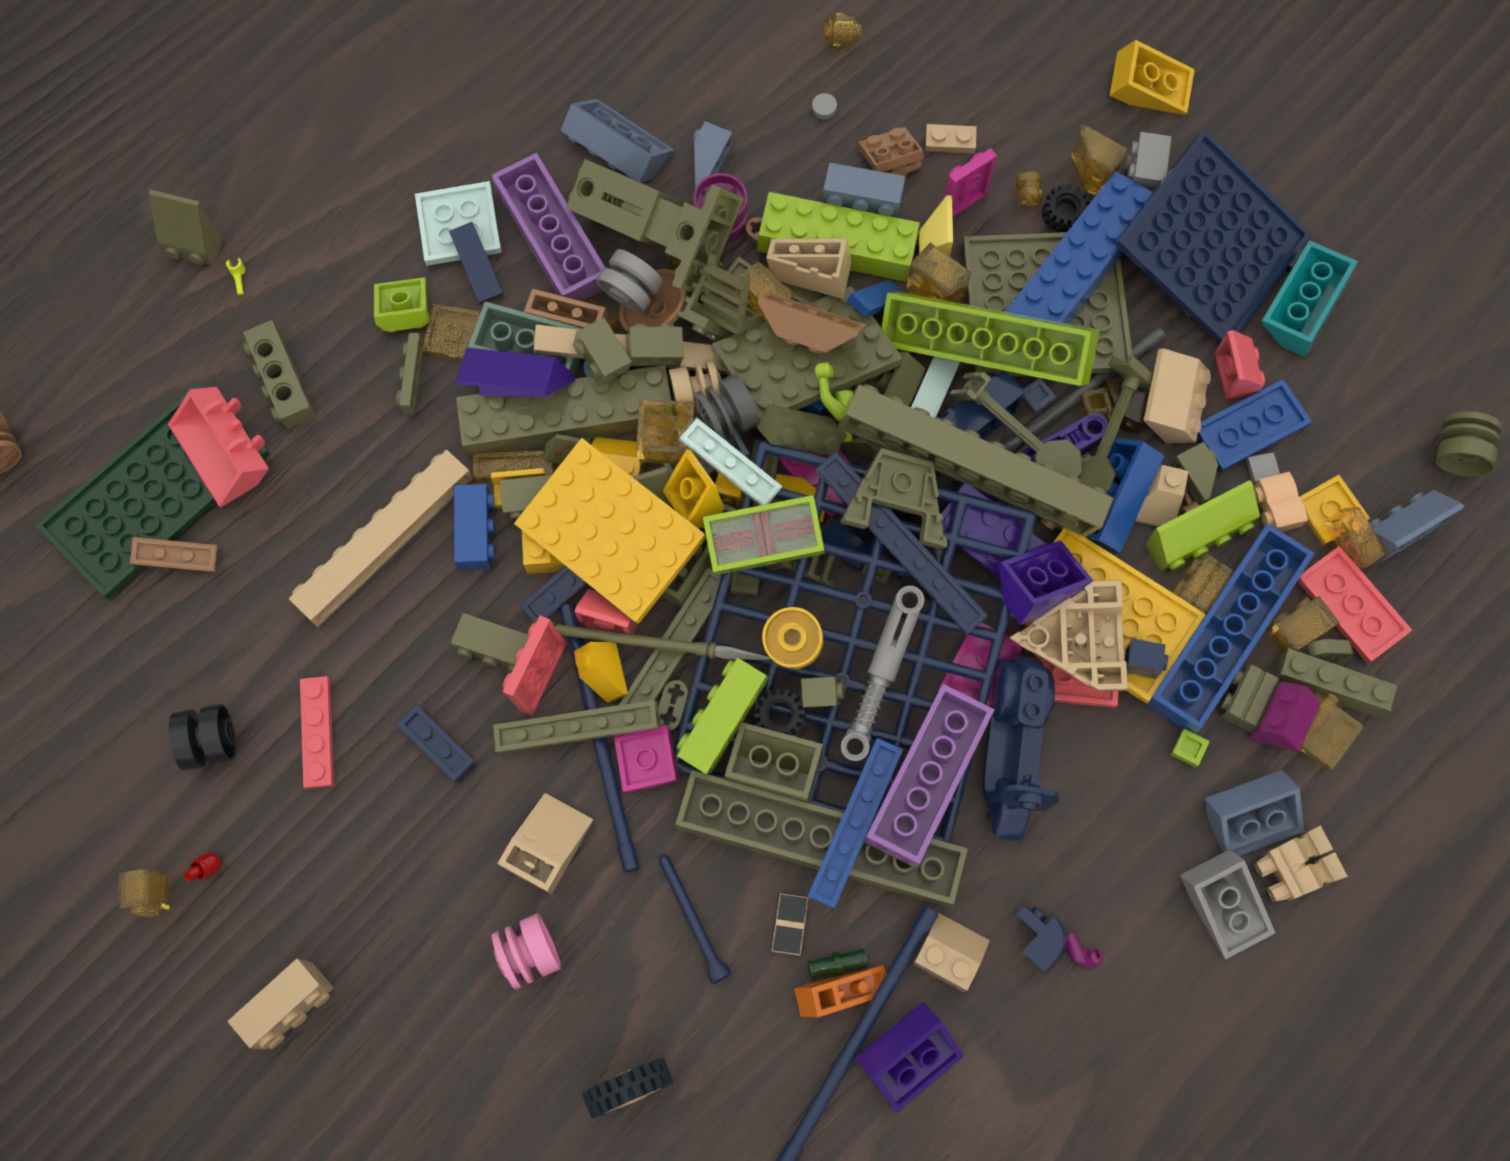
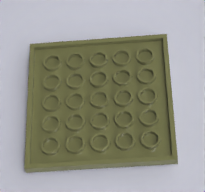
[963,232,1133,377]

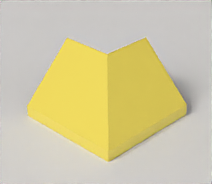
[917,195,953,266]

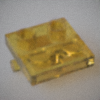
[1301,692,1364,771]

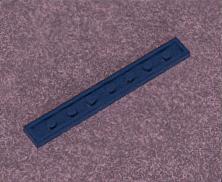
[815,451,988,635]

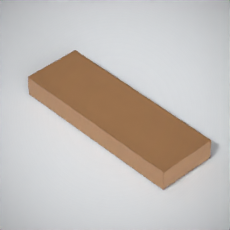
[130,537,218,572]

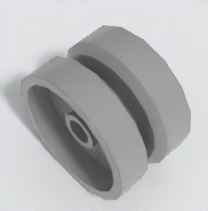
[596,249,664,314]

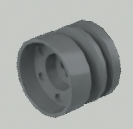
[693,373,760,440]

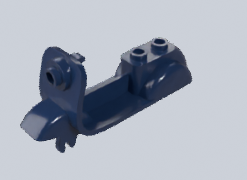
[983,653,1059,841]

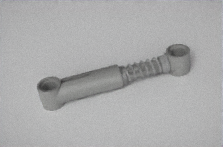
[840,586,924,761]

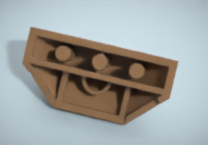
[757,292,866,353]

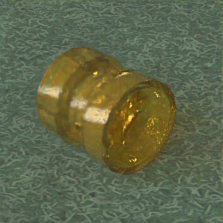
[1016,171,1043,206]

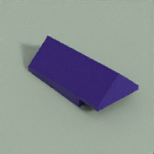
[456,347,576,397]

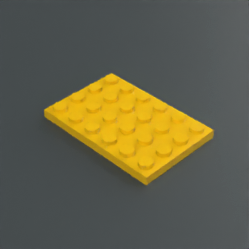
[514,438,707,624]
[1011,528,1206,704]

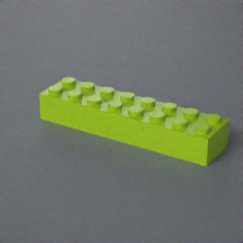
[882,292,1100,386]

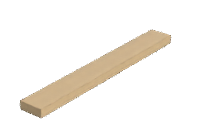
[533,325,728,375]

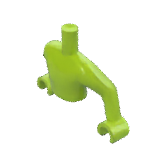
[815,362,853,443]

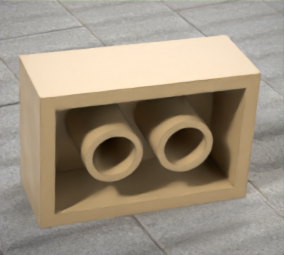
[227,958,334,1049]

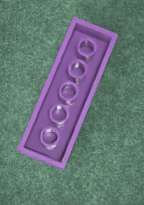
[491,153,605,301]
[864,684,995,868]

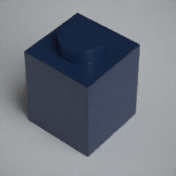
[1124,638,1168,679]

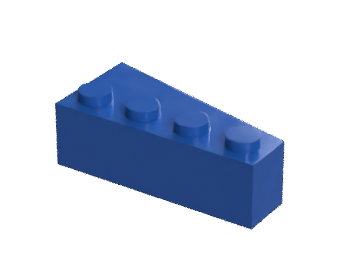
[1086,438,1164,553]

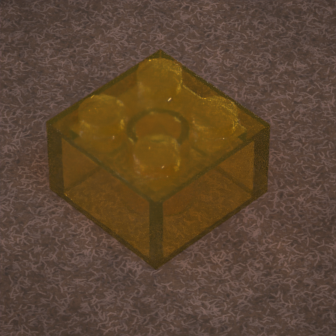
[906,242,971,303]
[636,400,696,464]

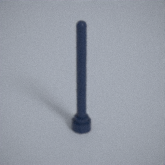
[659,855,732,985]

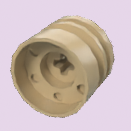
[669,360,721,423]

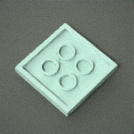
[415,181,502,266]

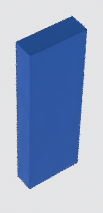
[847,279,905,317]

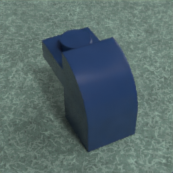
[1017,906,1068,973]

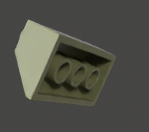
[840,352,925,459]

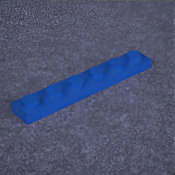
[808,738,903,909]

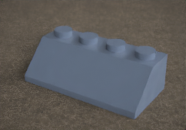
[560,99,675,183]

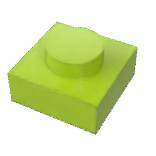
[1170,729,1210,768]

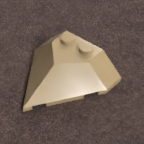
[1010,581,1128,691]

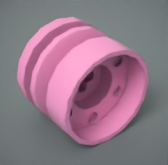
[491,913,562,990]

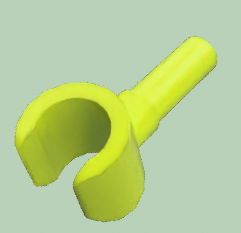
[226,258,246,296]

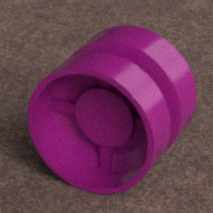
[693,173,748,242]

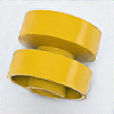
[762,607,823,669]

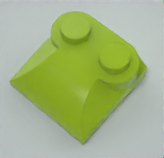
[374,277,430,332]

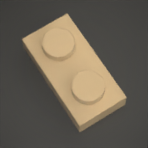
[925,124,977,154]

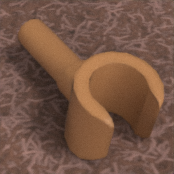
[1181,487,1199,515]

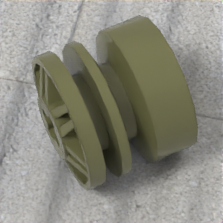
[1436,411,1502,477]

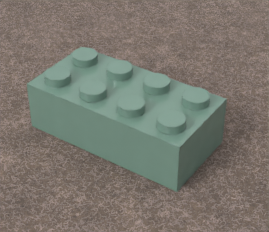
[468,302,582,375]

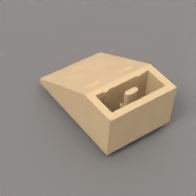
[497,793,594,895]

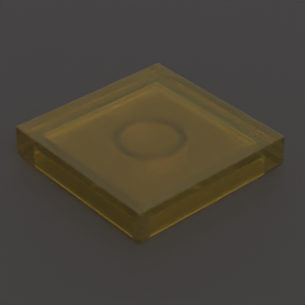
[422,304,481,360]

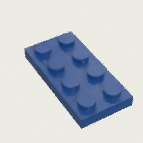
[1197,379,1312,473]

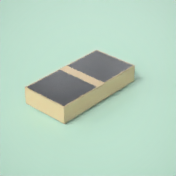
[772,893,808,956]

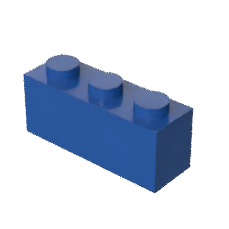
[454,484,496,570]

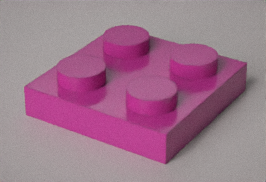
[614,725,679,793]

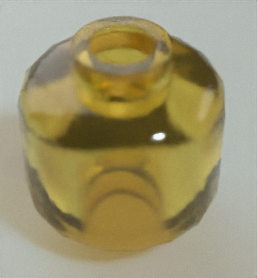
[823,13,861,47]

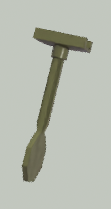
[1078,355,1153,493]
[949,372,1082,478]

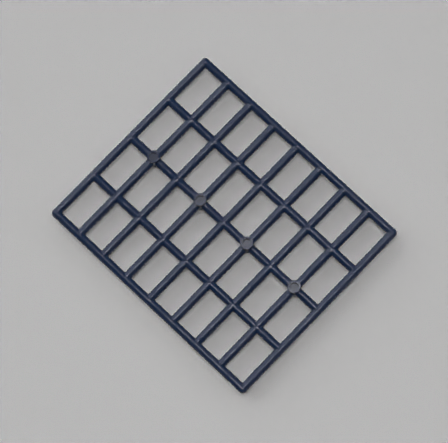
[674,441,1036,843]

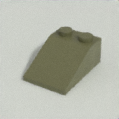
[149,189,224,266]

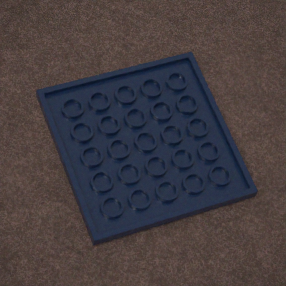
[1114,129,1311,344]

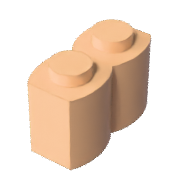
[1254,472,1308,532]

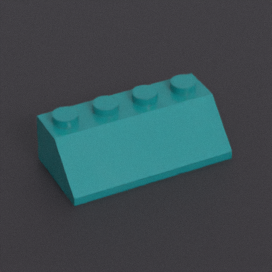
[1261,240,1358,357]

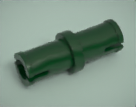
[807,949,868,979]

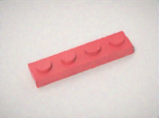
[300,676,334,789]

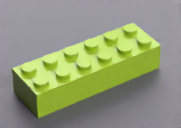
[757,192,920,282]

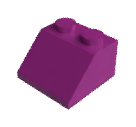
[1249,682,1321,752]

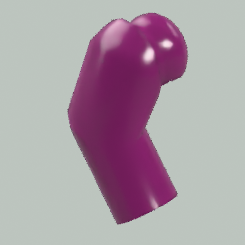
[1067,932,1103,968]

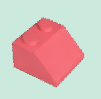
[1214,330,1265,401]
[575,589,638,634]

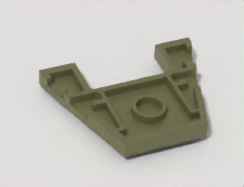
[841,448,947,549]

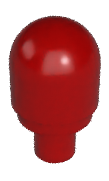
[183,852,221,881]

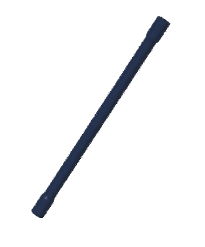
[559,604,640,873]
[776,906,939,1161]

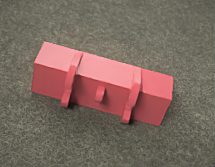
[168,387,269,508]

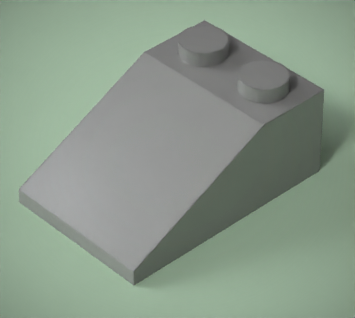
[1180,849,1275,960]

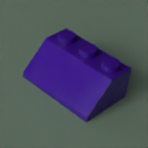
[999,540,1094,625]
[855,1002,964,1113]

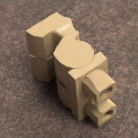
[1253,825,1348,902]

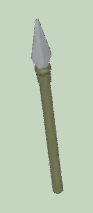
[556,624,770,660]

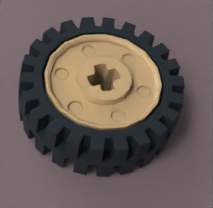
[582,1057,673,1119]

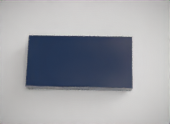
[821,518,872,571]

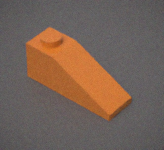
[794,965,886,1018]

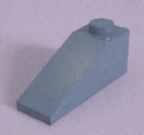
[692,121,733,188]

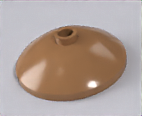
[619,269,689,331]

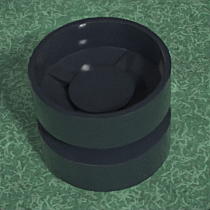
[169,704,236,771]

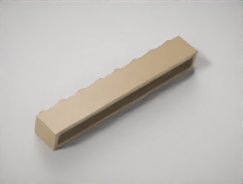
[289,450,473,627]

